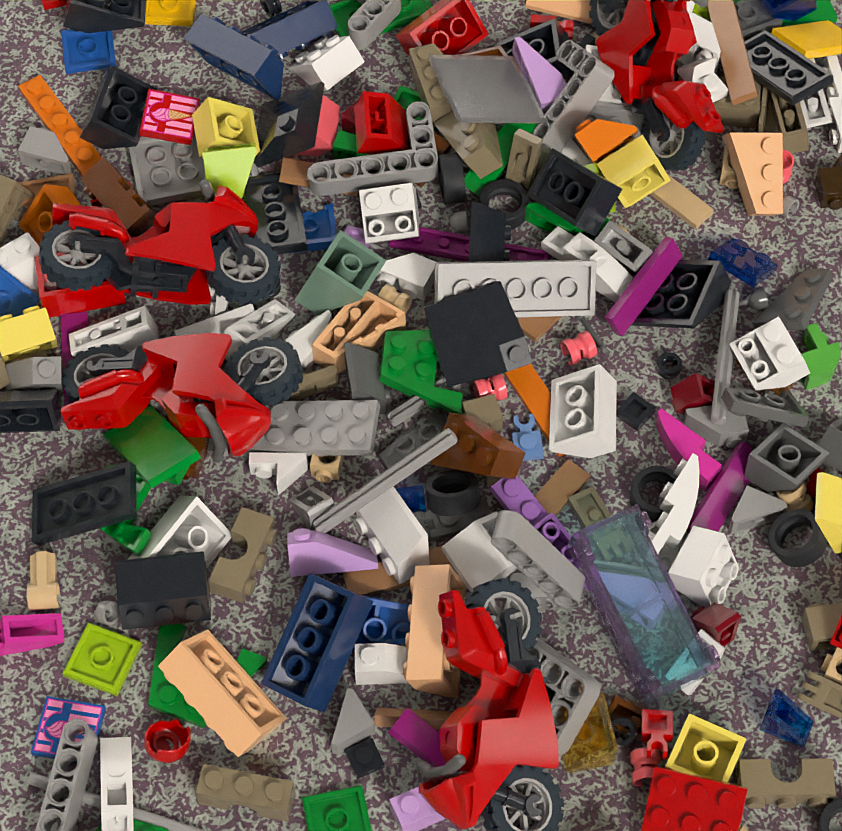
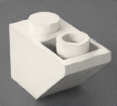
[375,253,435,301]

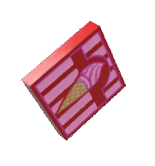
[139,89,200,145]

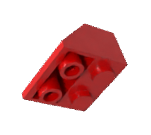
[354,91,409,155]

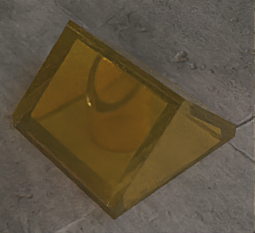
[563,692,618,773]

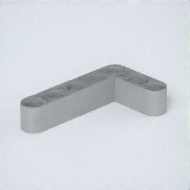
[348,0,401,49]
[531,40,614,175]
[308,102,438,196]
[491,510,586,610]
[489,612,600,756]
[35,719,98,831]

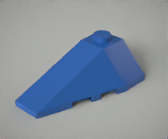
[352,594,411,651]

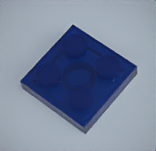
[707,238,778,287]

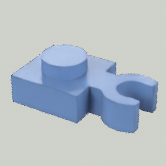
[512,414,544,461]

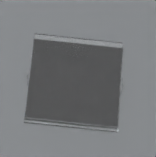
[429,55,546,123]

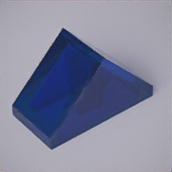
[760,689,814,748]

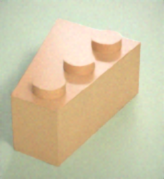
[722,133,783,216]
[312,291,406,374]

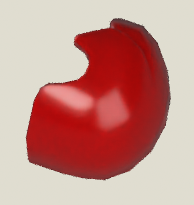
[144,719,191,764]

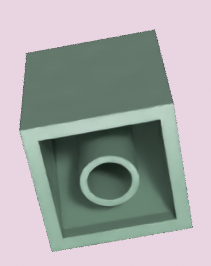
[295,230,386,315]

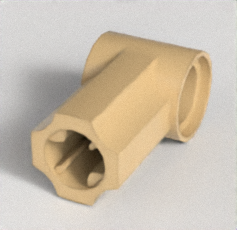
[27,551,60,611]

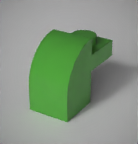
[800,323,841,390]

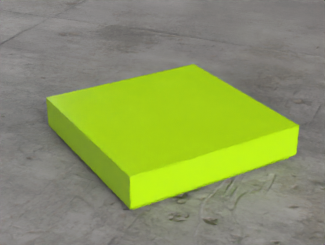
[62,623,142,696]

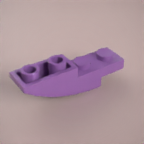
[489,475,588,568]

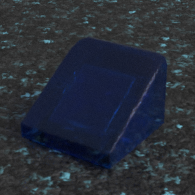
[396,485,426,513]

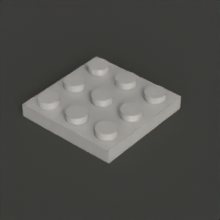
[129,130,206,206]

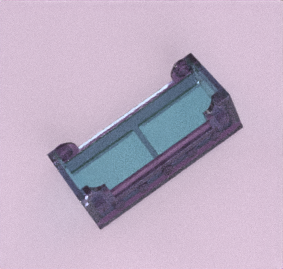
[567,504,720,707]

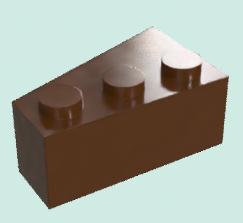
[80,157,157,237]
[430,413,525,479]

